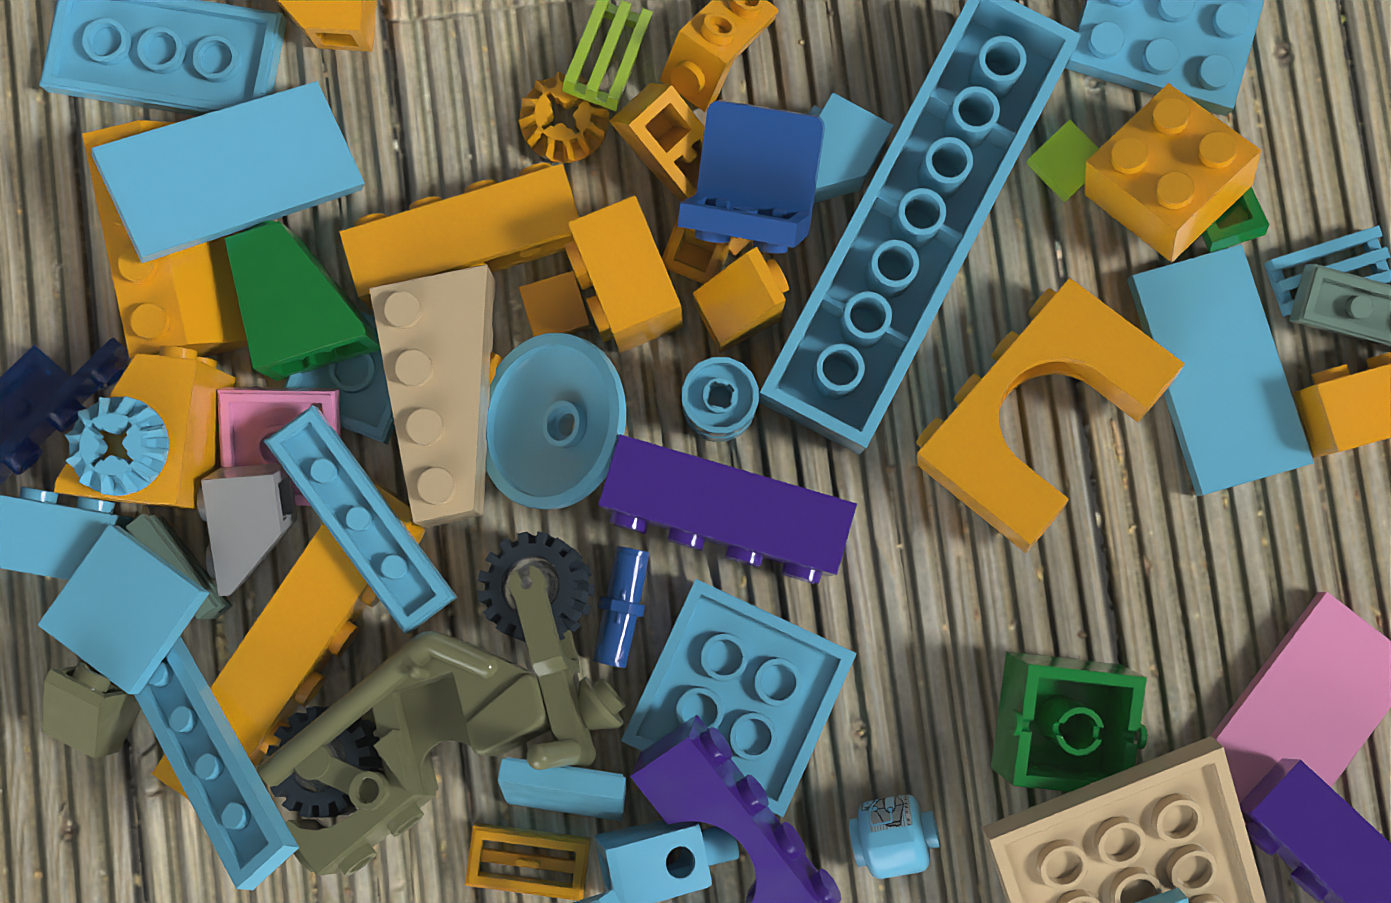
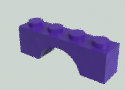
[630,714,842,903]

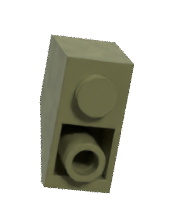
[42,662,141,759]

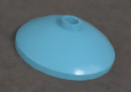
[486,333,626,510]

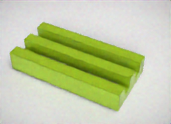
[562,0,653,111]

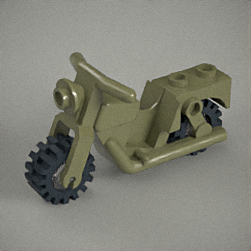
[257,531,625,876]

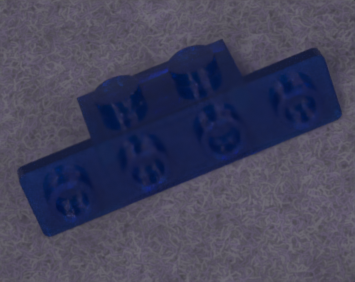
[0,337,129,485]

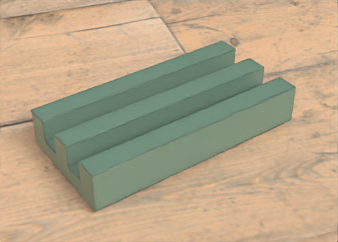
[126,514,233,620]

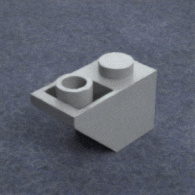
[197,463,298,596]

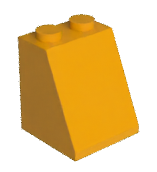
[54,346,235,510]

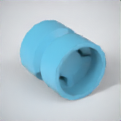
[682,357,759,442]

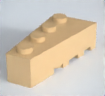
[369,265,496,527]

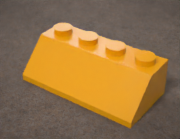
[82,120,248,359]

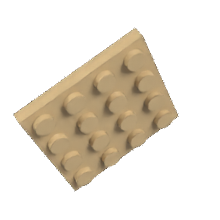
[981,736,1267,903]

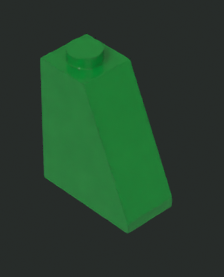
[224,220,381,381]

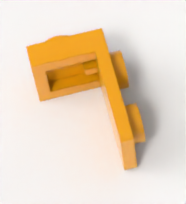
[659,0,778,112]

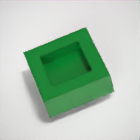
[1201,186,1269,253]

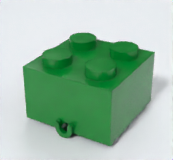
[991,652,1148,792]

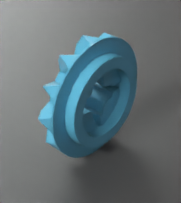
[65,396,169,496]

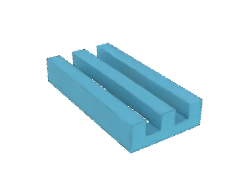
[1264,225,1391,317]

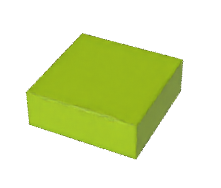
[1026,119,1099,203]

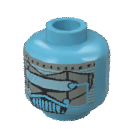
[849,794,941,879]

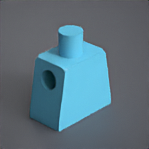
[594,820,739,903]

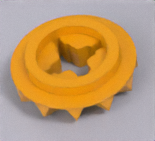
[518,71,609,163]

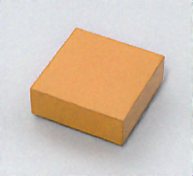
[519,271,591,337]

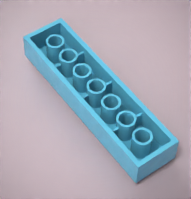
[759,0,1081,455]

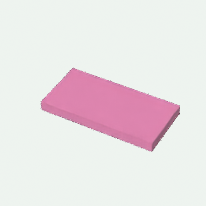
[1210,592,1391,826]

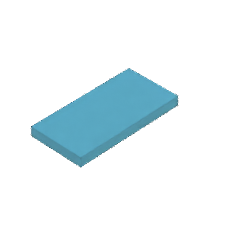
[39,0,287,116]
[92,81,365,264]
[1127,244,1314,497]

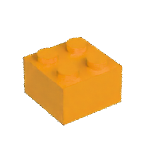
[1085,83,1262,263]
[564,195,683,353]

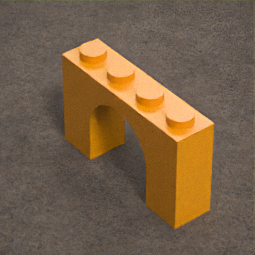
[916,278,1185,553]

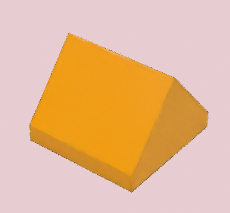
[662,214,733,284]

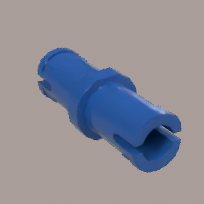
[592,546,650,668]

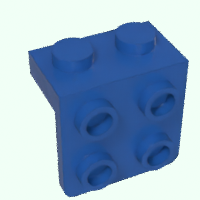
[677,100,825,253]

